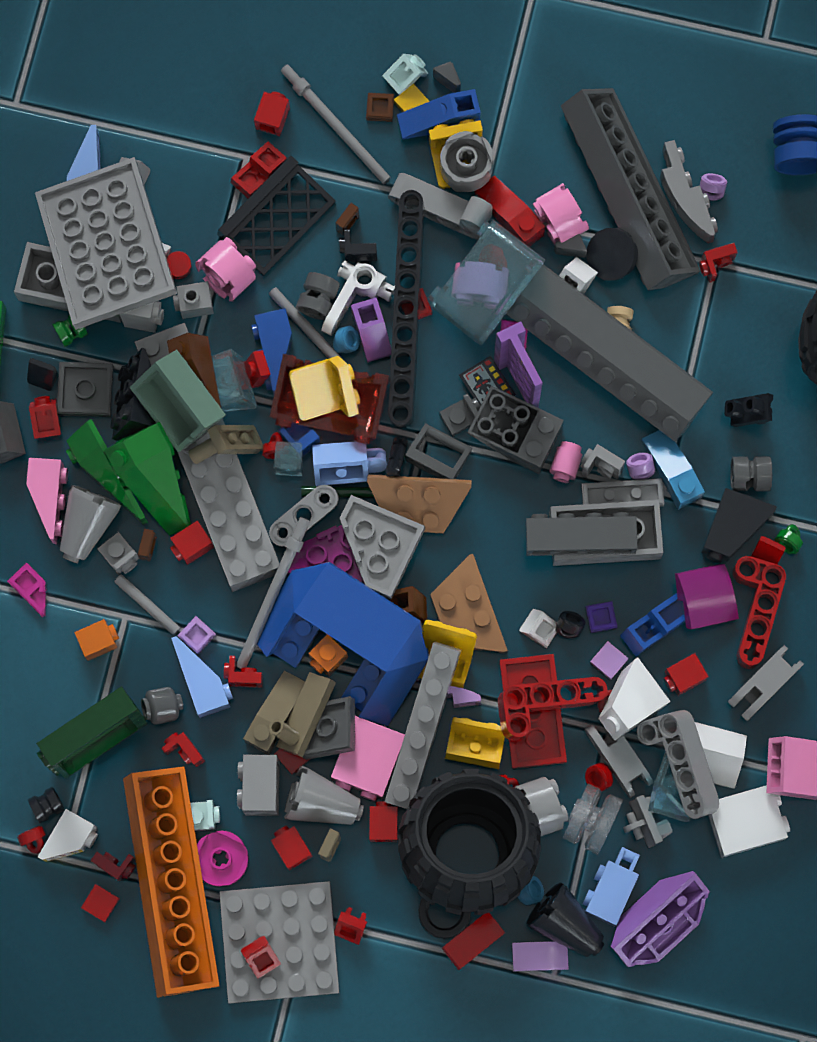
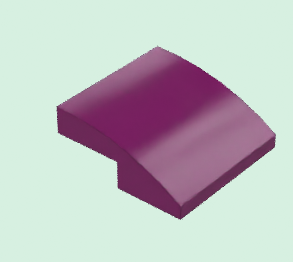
[675,564,739,629]

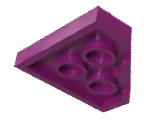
[287,525,364,584]

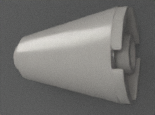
[60,485,121,563]
[284,766,364,825]

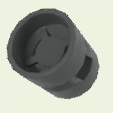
[296,272,340,320]
[730,456,772,492]

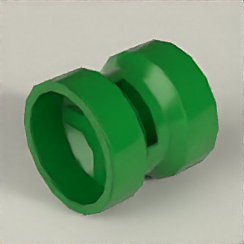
[52,315,88,347]

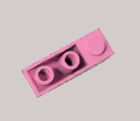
[26,458,68,544]

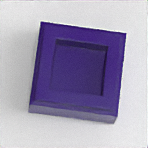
[585,601,618,634]

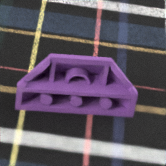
[611,871,710,967]

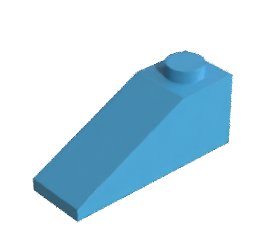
[641,430,705,510]

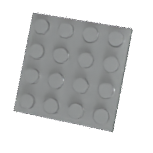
[220,881,340,1004]

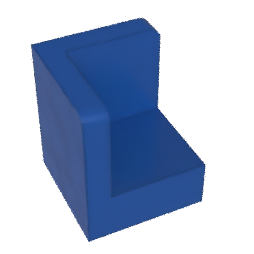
[278,419,320,459]

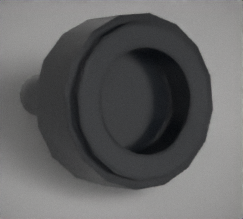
[556,611,585,639]

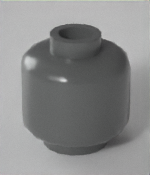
[141,687,183,725]

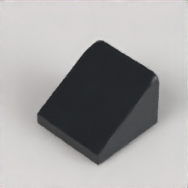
[27,358,58,391]

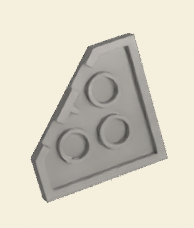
[340,495,425,600]

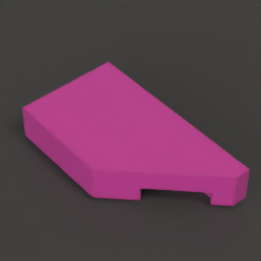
[7,563,46,618]

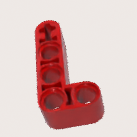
[733,556,786,669]
[498,677,607,741]

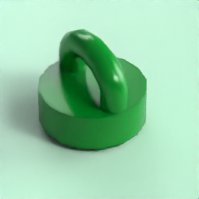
[775,524,803,554]

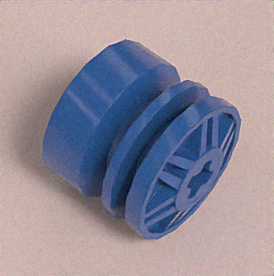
[773,114,817,175]

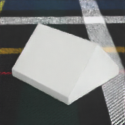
[692,722,747,789]

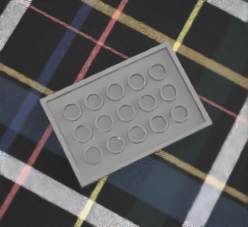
[35,157,177,330]

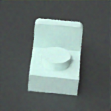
[382,54,428,95]
[190,800,220,831]

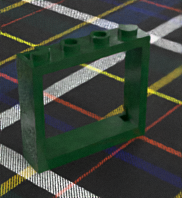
[36,686,148,779]

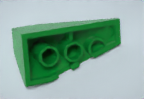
[66,419,148,525]
[104,421,191,536]

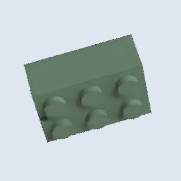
[130,350,226,453]

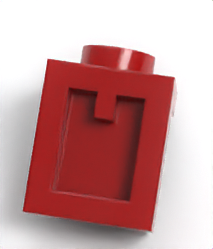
[699,243,738,283]
[230,350,271,390]
[29,396,61,439]
[224,656,263,688]
[161,732,205,767]

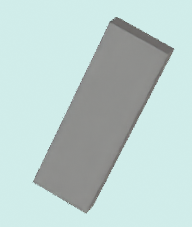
[581,478,664,507]

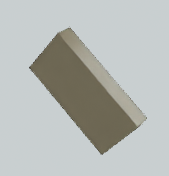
[318,828,341,862]

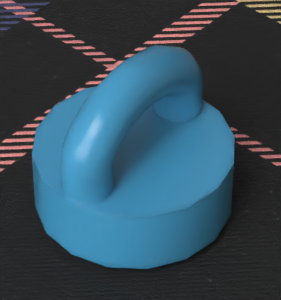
[333,326,360,353]
[518,876,544,905]

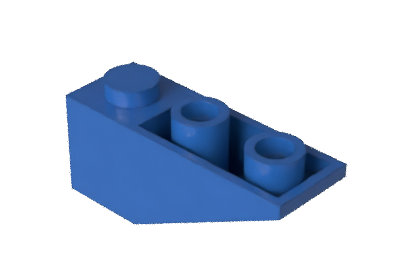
[397,89,481,140]
[251,308,293,397]

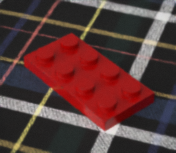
[499,654,567,769]

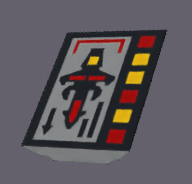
[459,356,516,407]

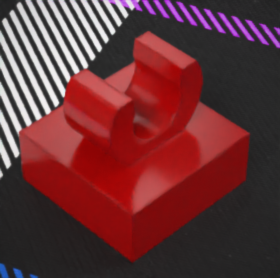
[334,907,367,945]

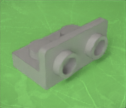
[580,444,625,479]

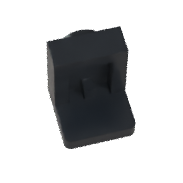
[339,229,377,264]

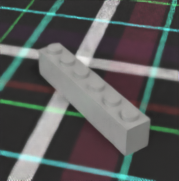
[385,642,461,809]

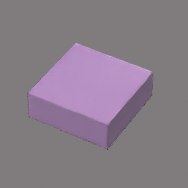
[177,616,216,655]
[590,641,629,680]

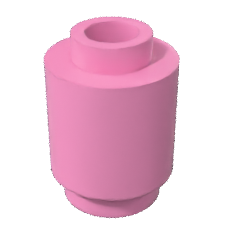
[550,441,583,483]

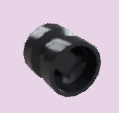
[28,787,65,824]

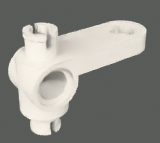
[322,261,395,336]

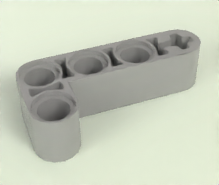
[388,173,492,240]
[637,710,719,819]

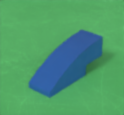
[620,593,685,657]

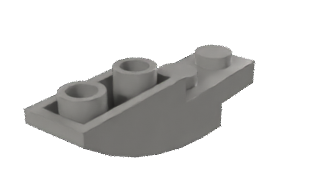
[660,140,718,243]

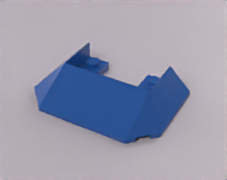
[257,562,429,726]

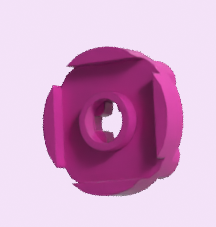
[197,831,249,887]

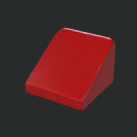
[751,536,786,564]
[241,936,281,979]

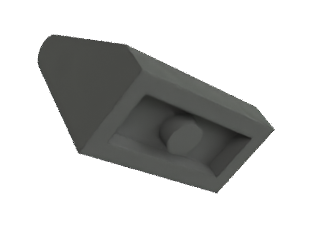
[405,423,473,479]

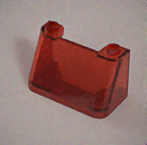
[270,354,390,444]

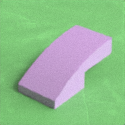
[447,686,481,708]
[512,942,569,972]

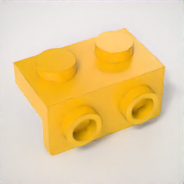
[445,717,505,769]

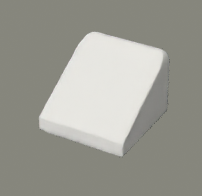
[519,609,557,648]

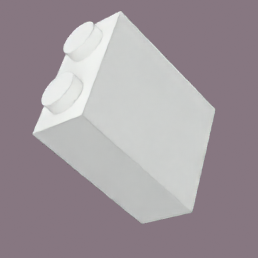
[708,785,790,858]

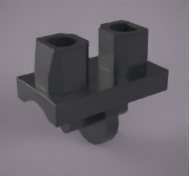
[724,393,773,427]

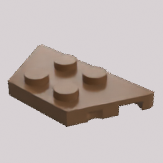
[367,475,472,533]
[430,554,508,654]

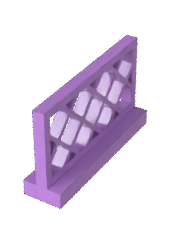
[494,321,542,408]

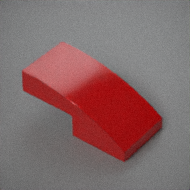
[230,141,287,199]
[441,913,505,970]

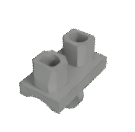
[623,795,673,848]

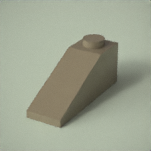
[243,671,305,755]

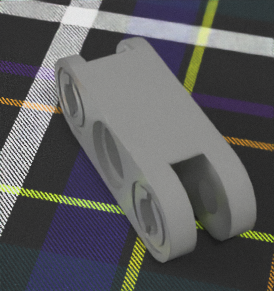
[269,485,339,546]
[728,645,804,721]
[585,725,653,798]

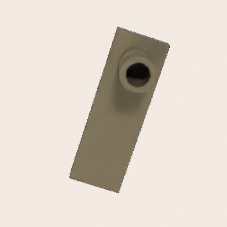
[189,425,263,464]
[269,672,336,758]

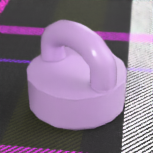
[700,173,727,201]
[626,453,655,480]

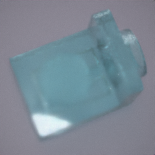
[274,441,303,476]

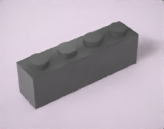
[525,512,637,556]

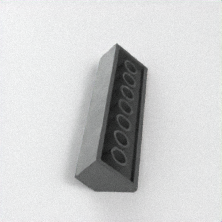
[561,88,701,290]
[506,264,713,441]

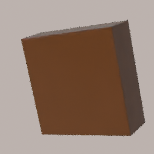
[366,93,394,122]
[335,203,359,236]
[138,528,157,561]

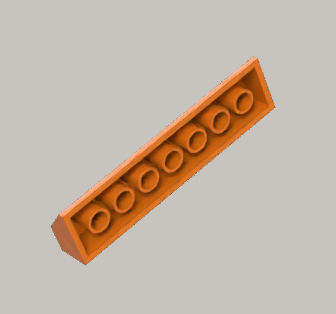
[123,767,219,998]

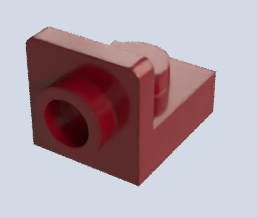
[90,852,136,882]

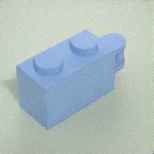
[312,441,387,486]
[582,847,640,927]

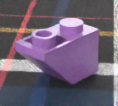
[351,297,391,363]

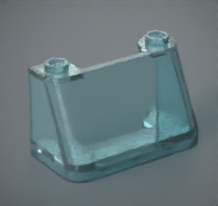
[428,220,546,346]

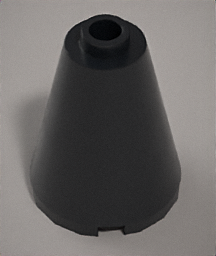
[526,882,604,957]

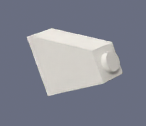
[599,658,671,740]

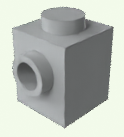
[173,281,214,319]

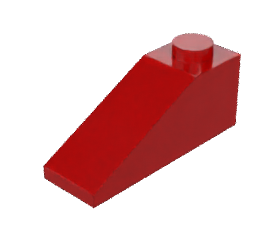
[474,175,545,251]

